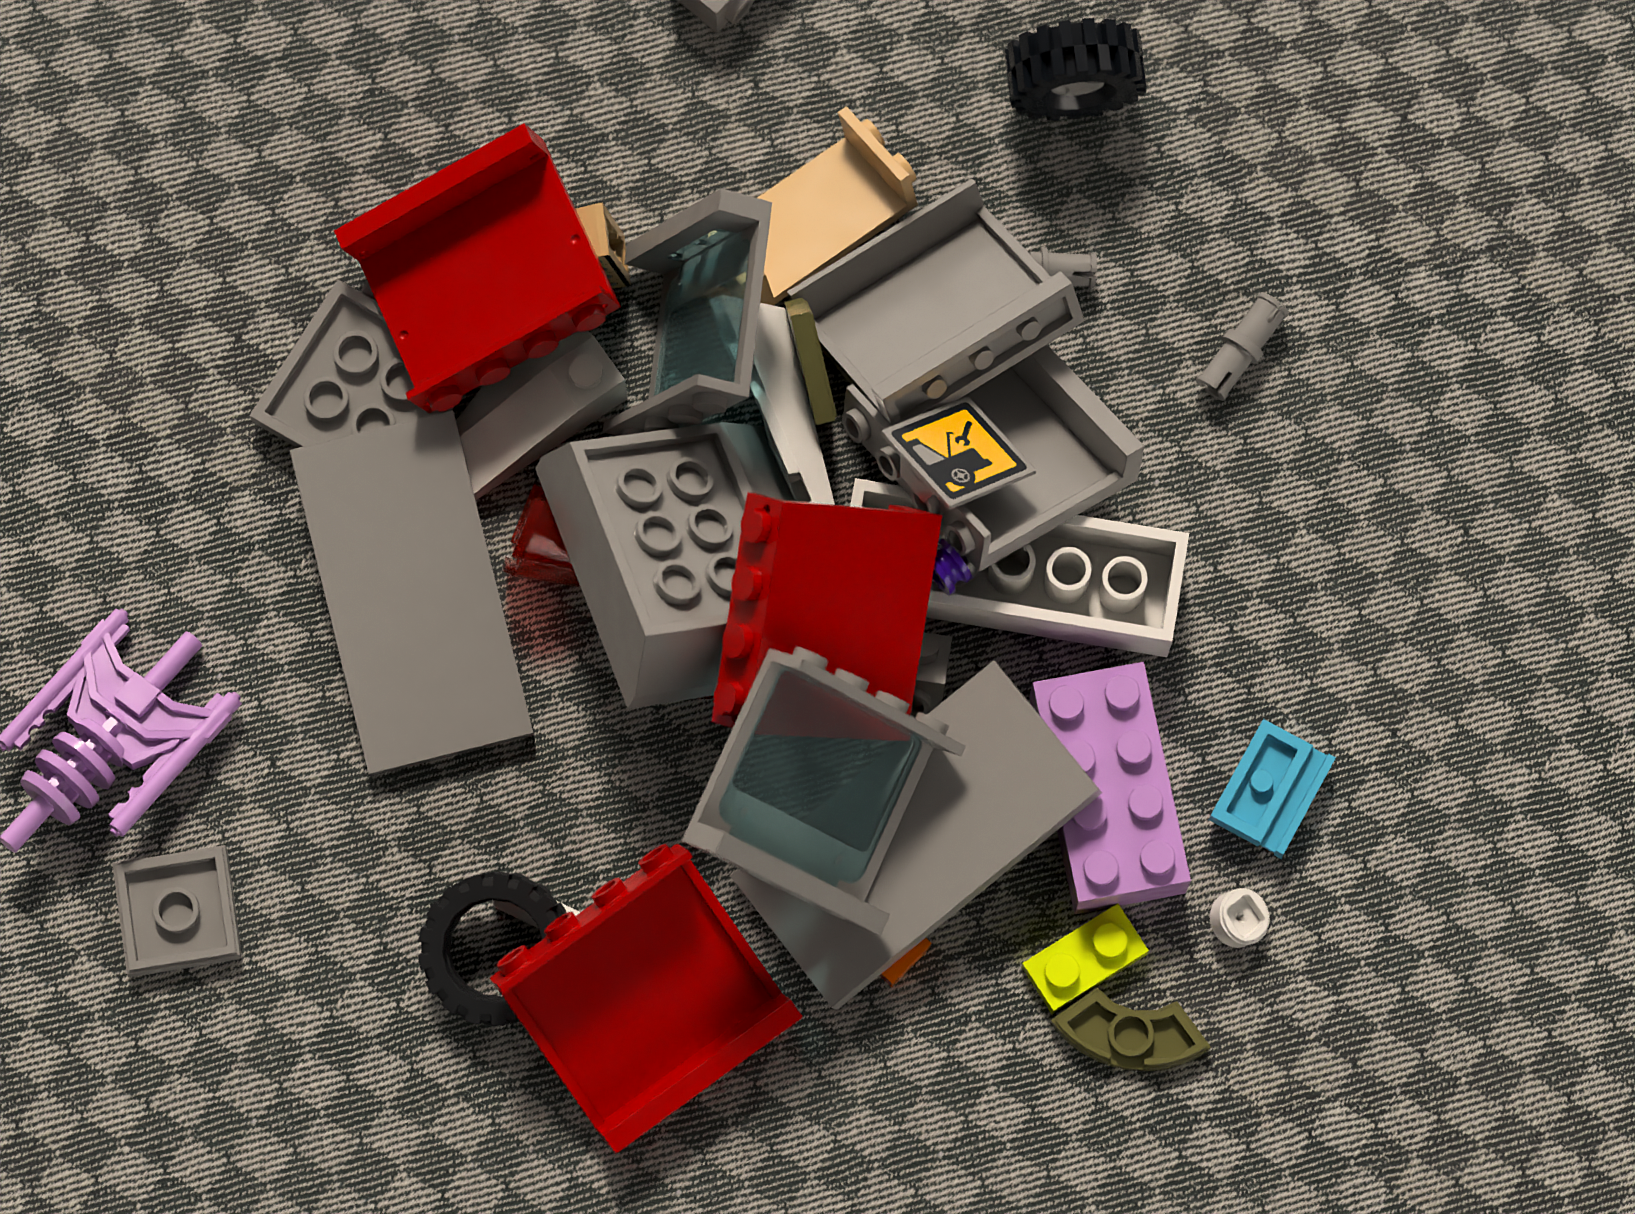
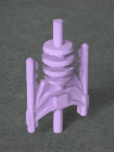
[0,608,242,853]

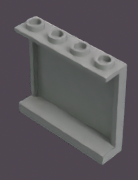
[787,178,1085,426]
[842,345,1144,571]

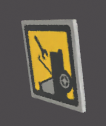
[880,396,1037,510]

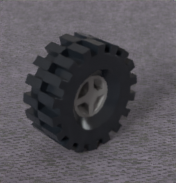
[1004,18,1147,121]

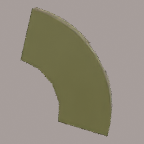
[1050,988,1211,1071]

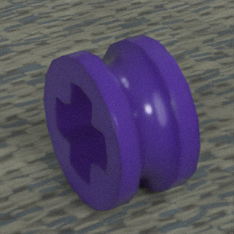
[932,538,972,595]

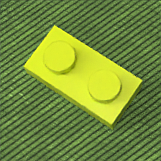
[1021,903,1149,1014]

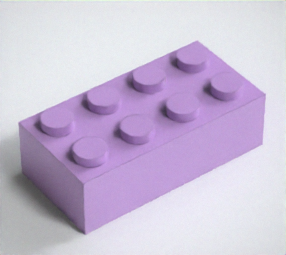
[1029,662,1191,914]

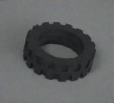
[418,871,567,1026]

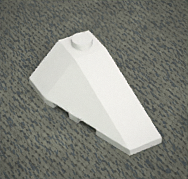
[456,331,628,500]

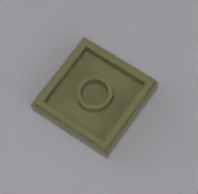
[784,297,837,425]

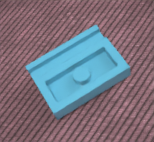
[1209,719,1336,859]

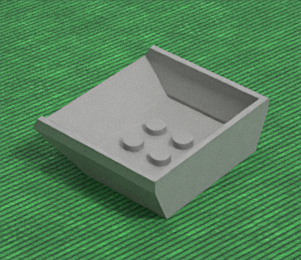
[535,422,795,709]

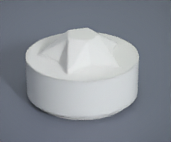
[1210,888,1270,948]

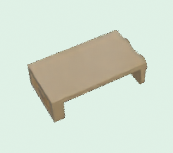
[731,106,918,306]

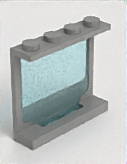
[603,188,772,436]
[682,646,966,935]

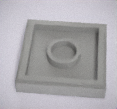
[112,845,243,977]

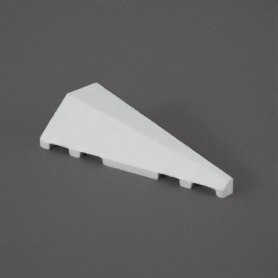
[716,297,835,505]

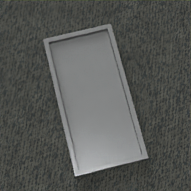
[289,410,534,776]
[731,660,1102,1010]

